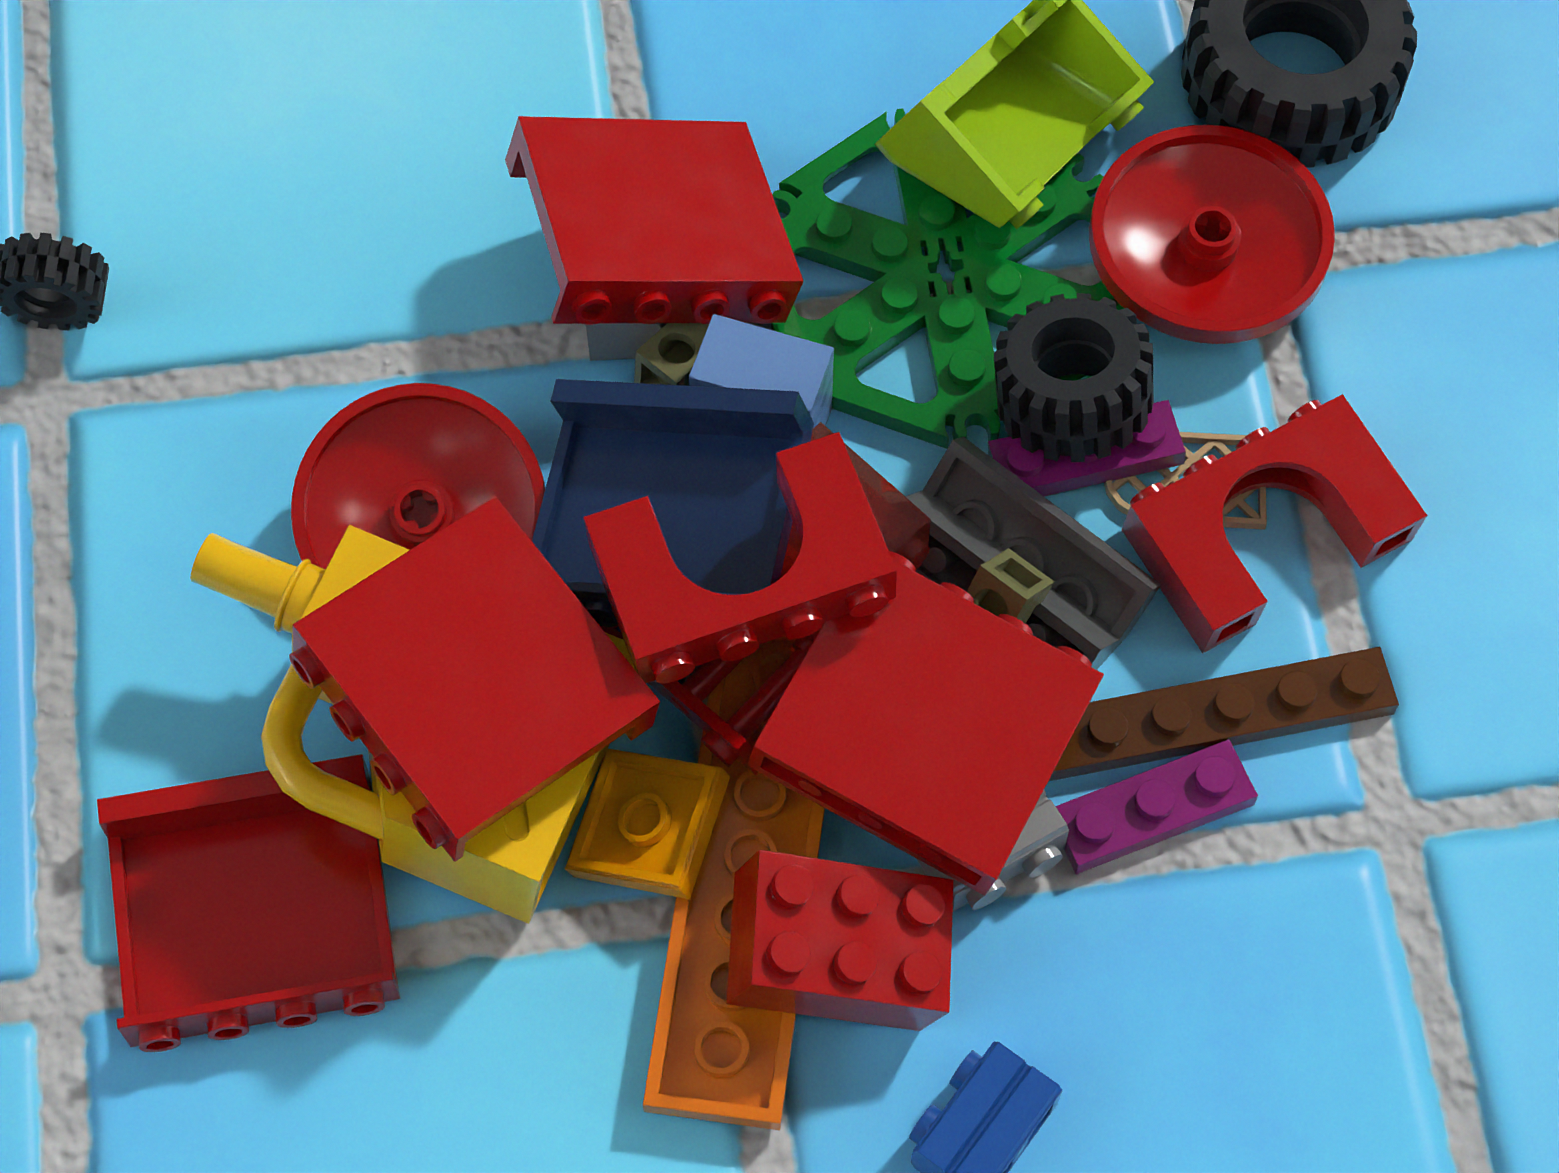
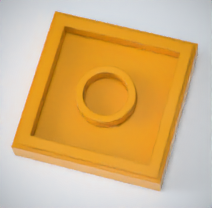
[565,748,730,899]

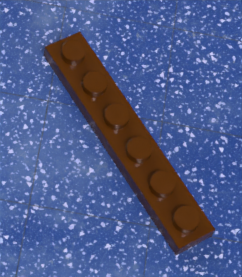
[1048,647,1399,782]

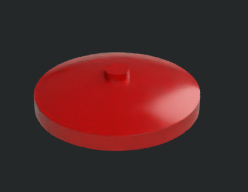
[1089,125,1335,344]
[291,383,546,569]

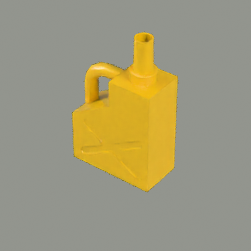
[190,525,634,924]

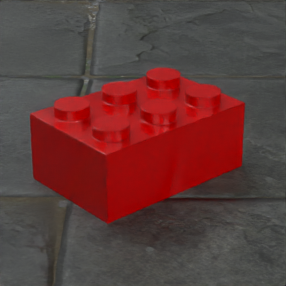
[726,850,954,1031]

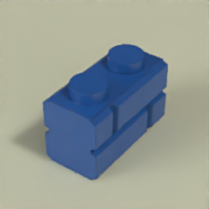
[909,1041,1062,1173]

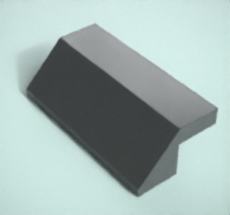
[881,437,1162,670]

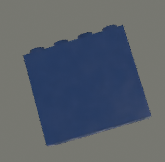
[532,379,814,627]

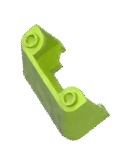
[874,0,1154,229]

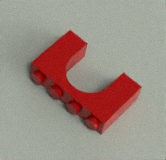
[1122,394,1428,653]
[583,432,897,684]

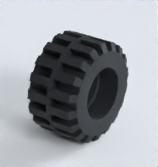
[994,293,1154,462]

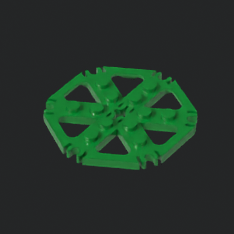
[771,108,1124,449]

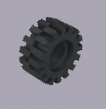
[0,233,109,330]

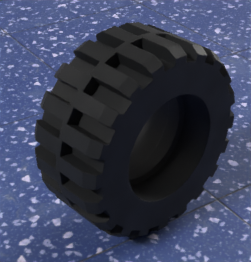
[1181,0,1417,168]

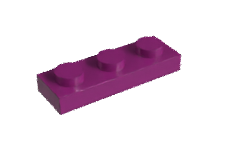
[988,400,1186,497]
[1055,739,1258,875]

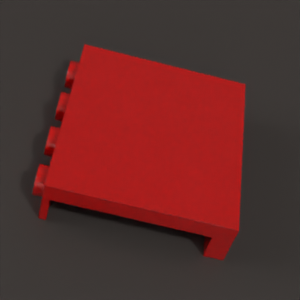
[505,116,804,325]
[289,496,660,862]
[747,551,1104,896]
[97,754,400,1052]

